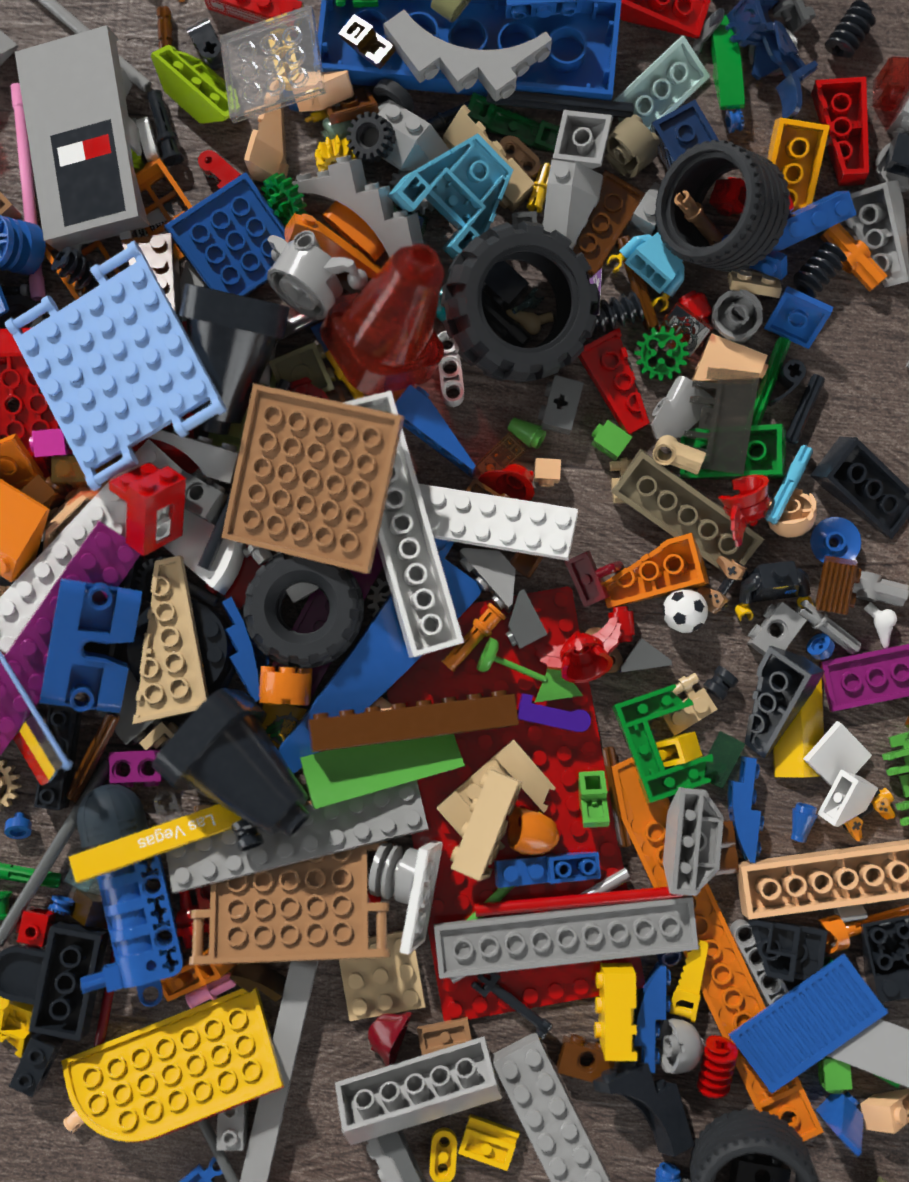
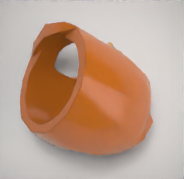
[508,807,559,855]

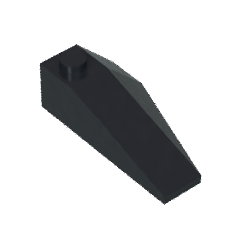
[744,646,825,759]

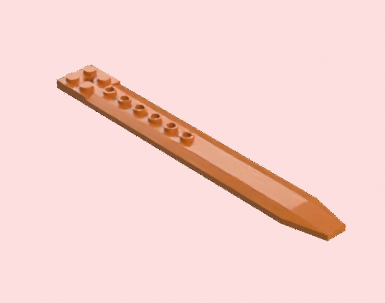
[611,757,824,1142]

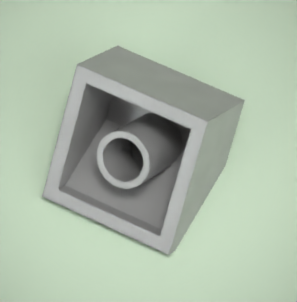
[553,110,613,169]

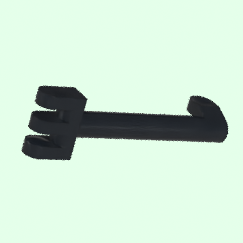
[471,972,553,1039]

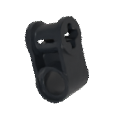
[186,17,227,70]

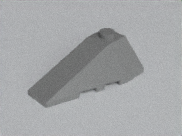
[543,160,603,250]
[845,180,909,288]

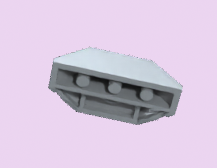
[363,100,449,171]
[663,787,724,896]

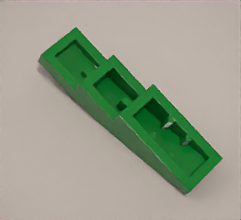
[710,15,745,110]

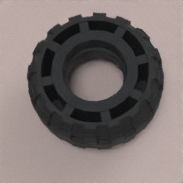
[243,553,364,668]

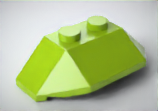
[151,45,241,124]

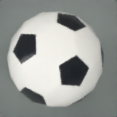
[663,588,708,633]

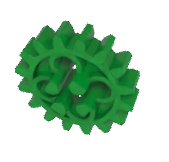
[261,173,307,227]
[635,326,690,381]

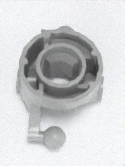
[267,231,368,320]

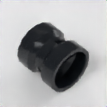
[703,665,739,701]
[231,819,264,851]

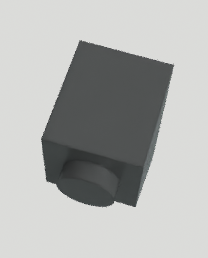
[506,589,547,649]

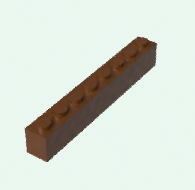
[307,690,519,753]

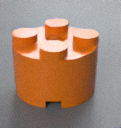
[259,666,313,705]

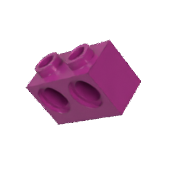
[109,749,165,787]

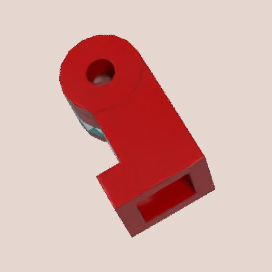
[198,150,241,189]

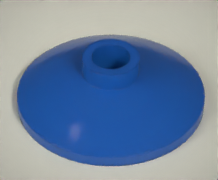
[810,517,861,563]

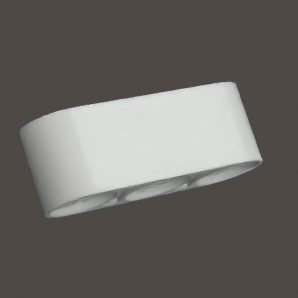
[436,331,464,407]

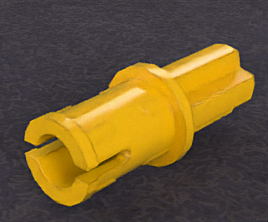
[527,163,551,213]

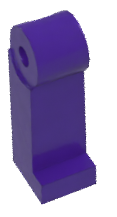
[517,693,591,732]

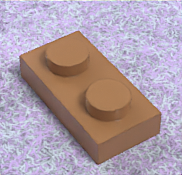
[417,1017,472,1055]

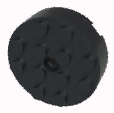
[127,600,235,694]

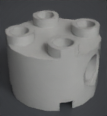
[707,289,763,345]

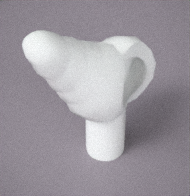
[864,602,897,649]

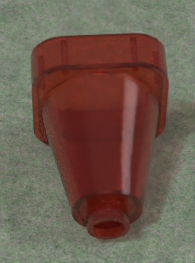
[320,244,444,395]

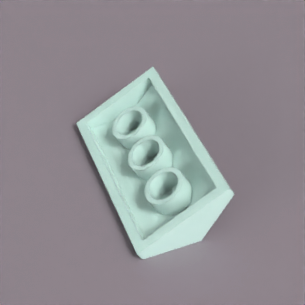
[613,36,711,130]

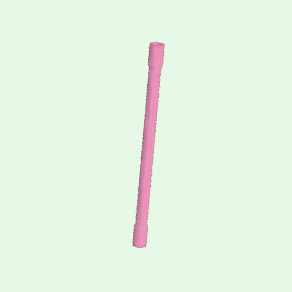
[11,83,46,301]

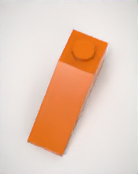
[161,948,237,1002]

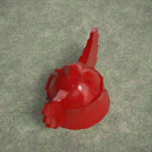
[718,475,771,547]
[534,617,622,683]

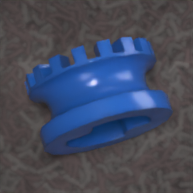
[725,109,744,133]
[48,895,75,915]

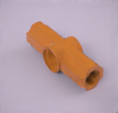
[820,223,888,292]

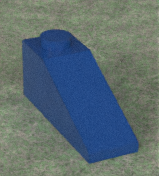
[816,1091,863,1156]

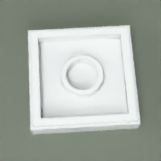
[804,721,872,787]

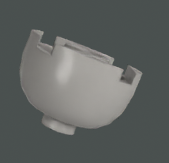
[656,1019,704,1074]

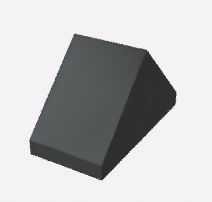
[618,639,672,673]

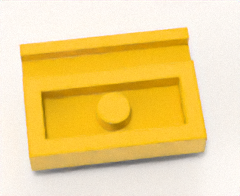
[458,1114,519,1171]

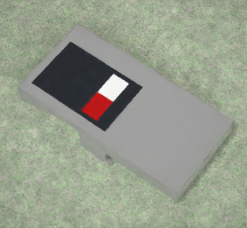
[15,25,150,254]

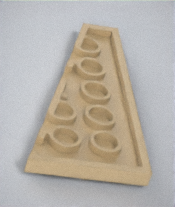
[133,555,209,724]

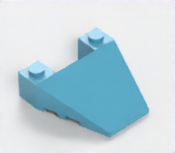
[388,134,513,260]

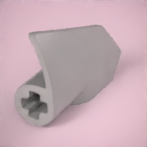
[651,376,716,439]

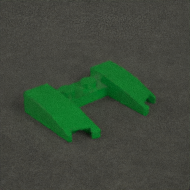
[612,684,713,803]

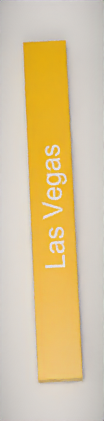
[69,804,242,884]

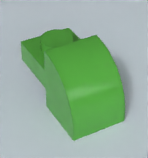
[578,771,610,828]

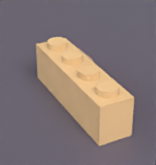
[443,104,534,213]
[450,770,523,881]

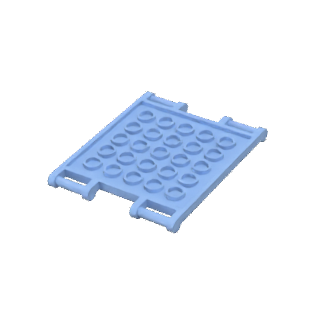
[5,241,227,491]

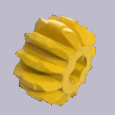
[315,135,357,171]

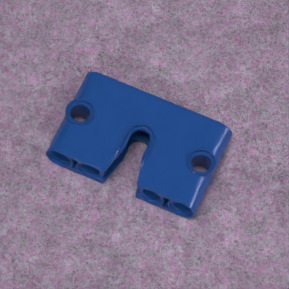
[39,578,142,714]

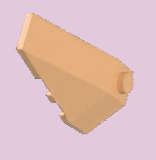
[244,77,289,182]

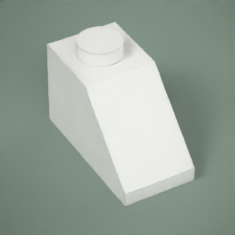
[817,769,878,827]

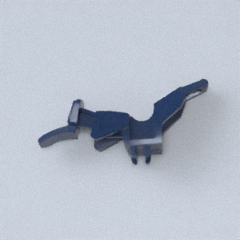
[725,0,818,119]

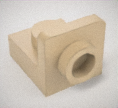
[140,721,180,750]

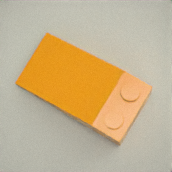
[767,118,830,213]

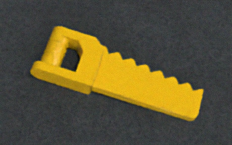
[669,939,709,1023]

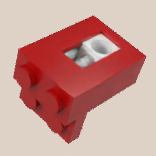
[109,462,186,556]

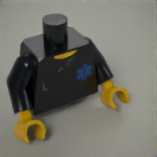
[735,561,814,621]

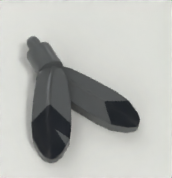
[692,8,725,56]

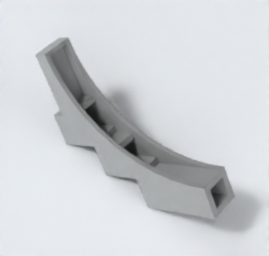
[384,10,552,102]
[292,155,429,281]

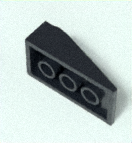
[810,436,909,539]

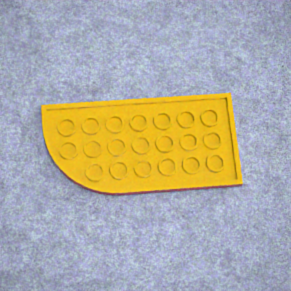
[61,988,285,1142]

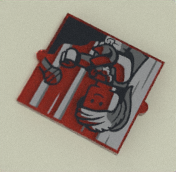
[657,302,713,359]

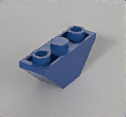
[505,0,582,20]

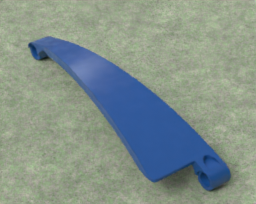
[278,538,482,774]

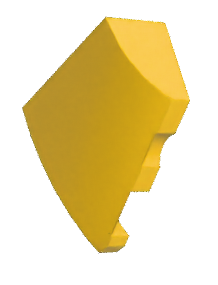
[0,997,34,1058]

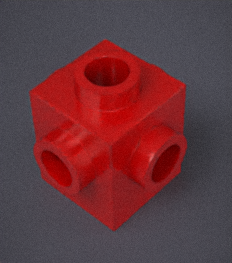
[709,177,746,216]
[16,907,56,949]

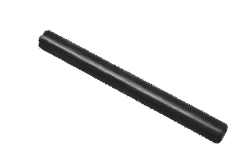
[487,91,634,118]

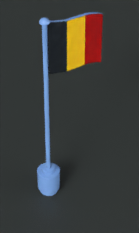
[0,651,72,785]

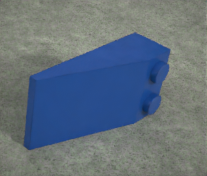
[395,385,476,478]

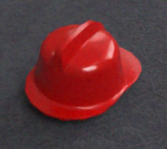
[478,464,535,501]

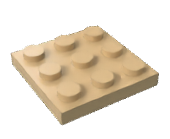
[339,930,426,1021]

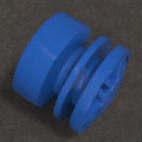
[0,215,46,276]

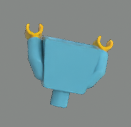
[606,233,684,312]

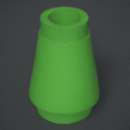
[508,417,546,449]

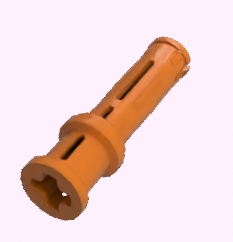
[442,603,507,672]

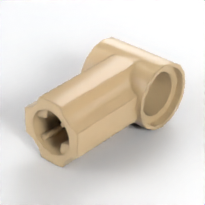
[653,435,706,475]

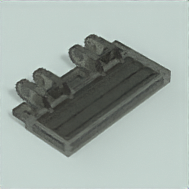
[684,367,760,475]

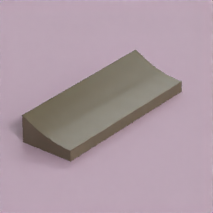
[611,448,764,572]

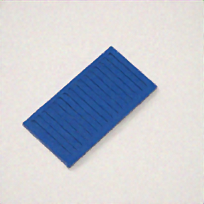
[729,954,888,1093]

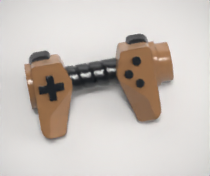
[697,556,748,614]

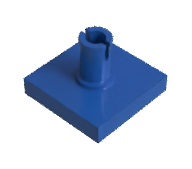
[764,286,833,349]

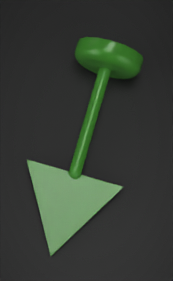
[477,637,583,703]

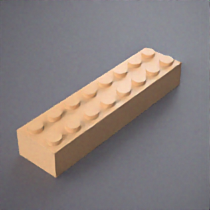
[736,839,909,919]

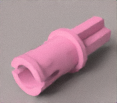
[185,972,236,1009]

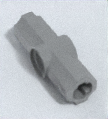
[852,571,909,607]

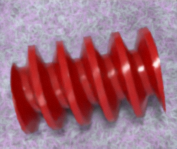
[697,1035,738,1098]

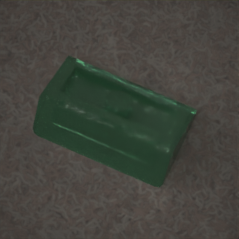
[704,731,745,789]

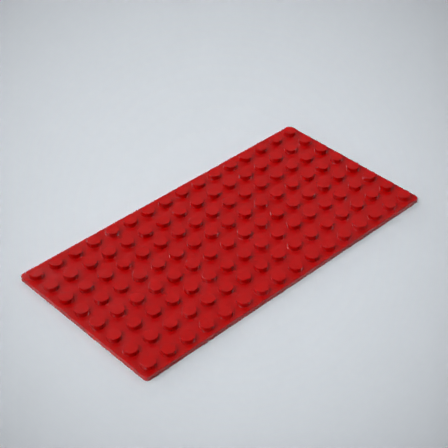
[387,586,645,1021]

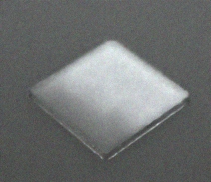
[220,5,326,123]

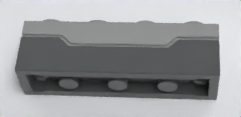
[366,1130,426,1182]

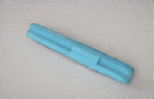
[765,445,813,524]

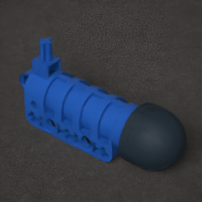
[77,784,183,1007]

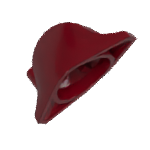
[368,1012,412,1067]

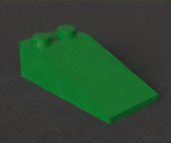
[680,424,786,480]

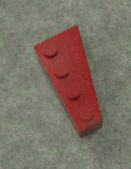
[811,77,869,186]

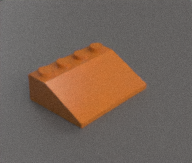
[0,479,50,582]

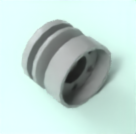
[368,842,419,905]

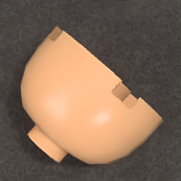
[765,488,817,538]

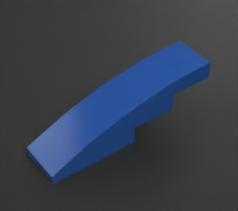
[221,597,260,702]

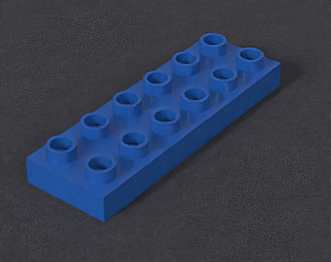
[314,0,621,101]

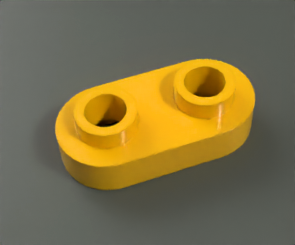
[430,1127,457,1182]

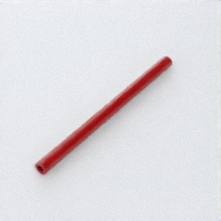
[475,887,683,917]

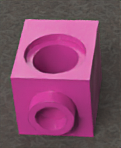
[29,429,73,457]

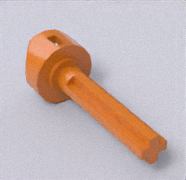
[818,904,909,954]

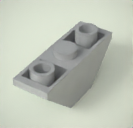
[459,548,516,613]

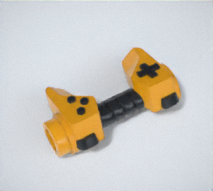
[842,788,895,842]

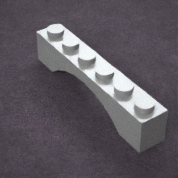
[148,427,239,483]

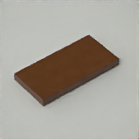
[573,169,646,277]

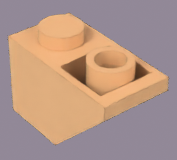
[861,1088,909,1134]

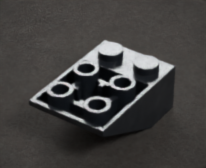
[861,915,909,1003]

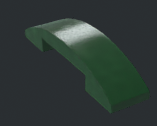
[468,92,560,153]

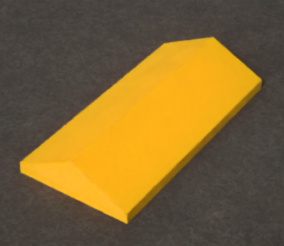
[773,677,824,778]

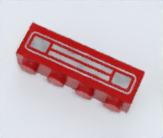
[204,0,306,39]

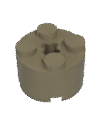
[605,115,661,178]

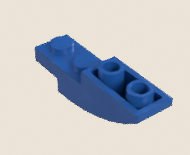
[727,756,764,863]
[494,852,601,888]
[633,961,671,1073]

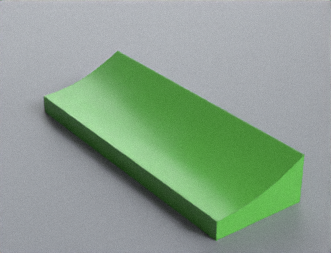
[300,734,465,809]

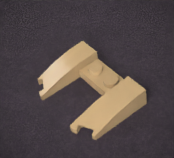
[437,739,555,850]

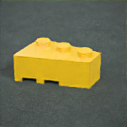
[594,963,637,1061]

